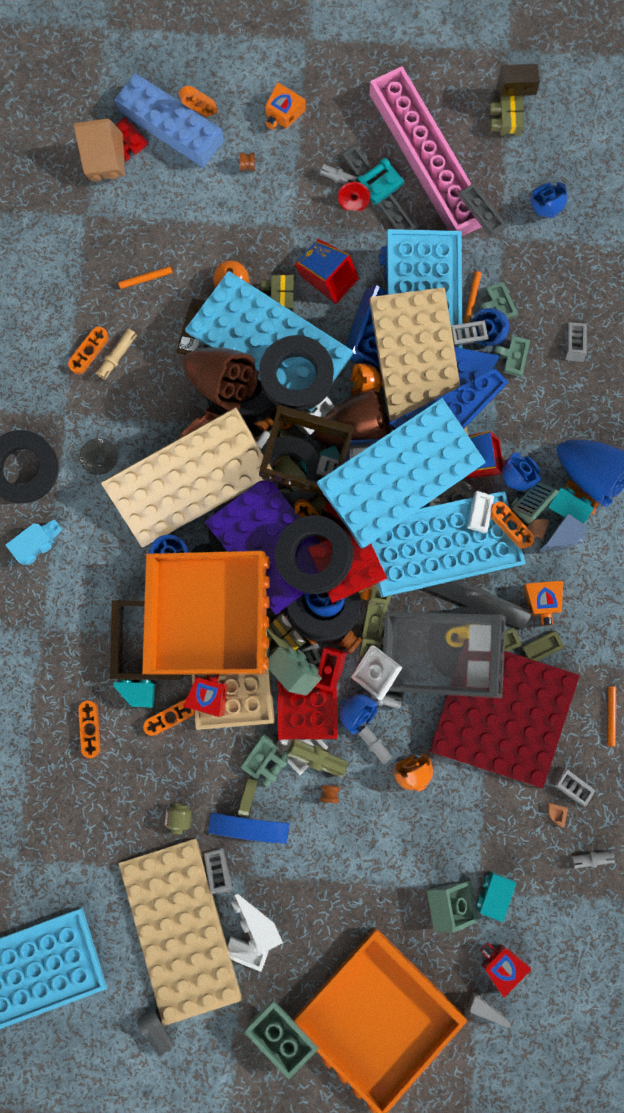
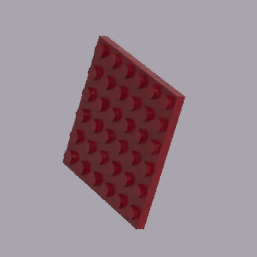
[429,638,580,788]

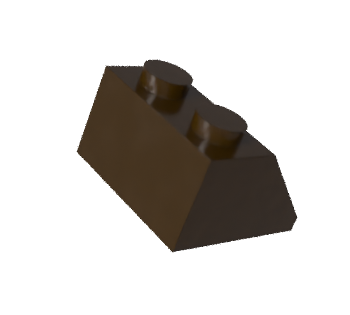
[496,64,540,97]

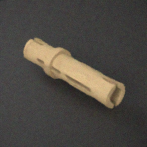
[96,328,137,380]

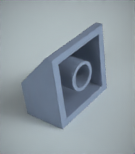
[538,514,588,553]

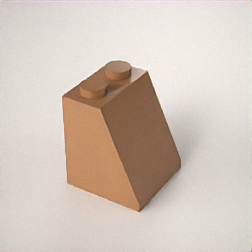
[74,118,125,182]

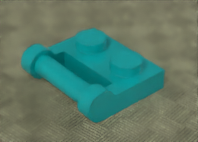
[356,158,404,205]

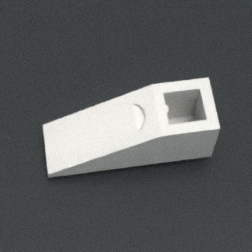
[232,894,283,955]

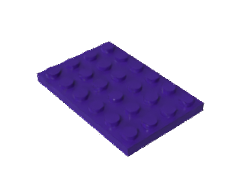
[205,480,320,615]

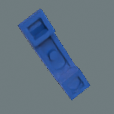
[208,812,289,844]

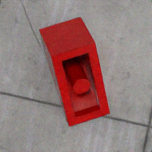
[315,647,347,692]

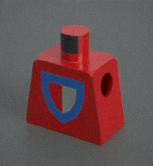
[183,674,227,717]
[480,942,532,998]

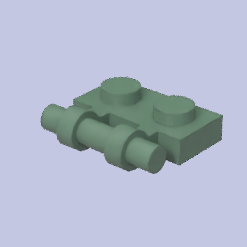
[240,735,290,787]

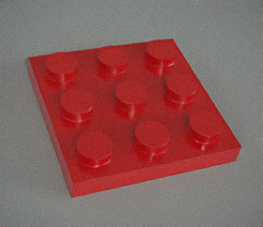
[308,531,387,603]
[278,680,338,740]

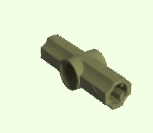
[287,738,348,777]

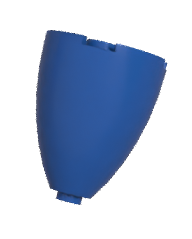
[556,439,624,508]

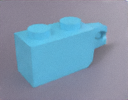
[6,520,63,565]

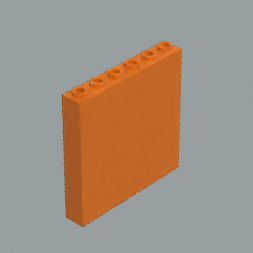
[142,551,270,675]
[292,927,467,1113]

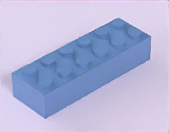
[114,73,224,167]

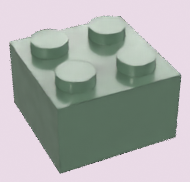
[268,646,322,696]

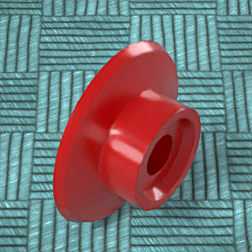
[338,182,370,211]

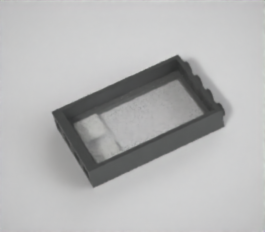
[381,612,506,698]

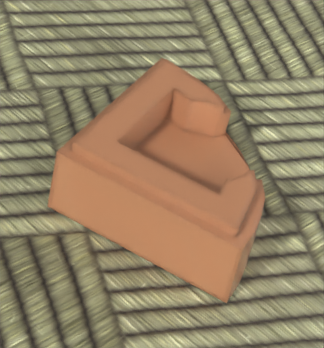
[527,519,549,539]
[547,802,568,828]

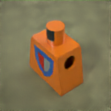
[265,82,306,130]
[522,581,563,626]

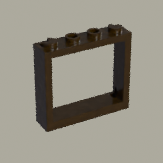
[259,405,354,498]
[110,600,186,680]

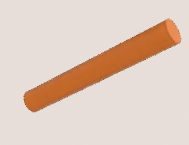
[118,266,173,289]
[463,271,482,324]
[607,687,616,746]

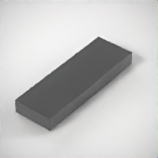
[458,183,507,238]

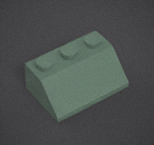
[244,1001,319,1079]

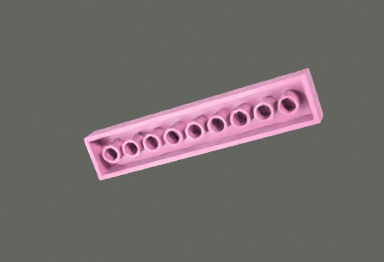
[369,66,482,236]

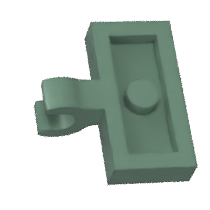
[478,282,518,320]
[493,336,530,377]

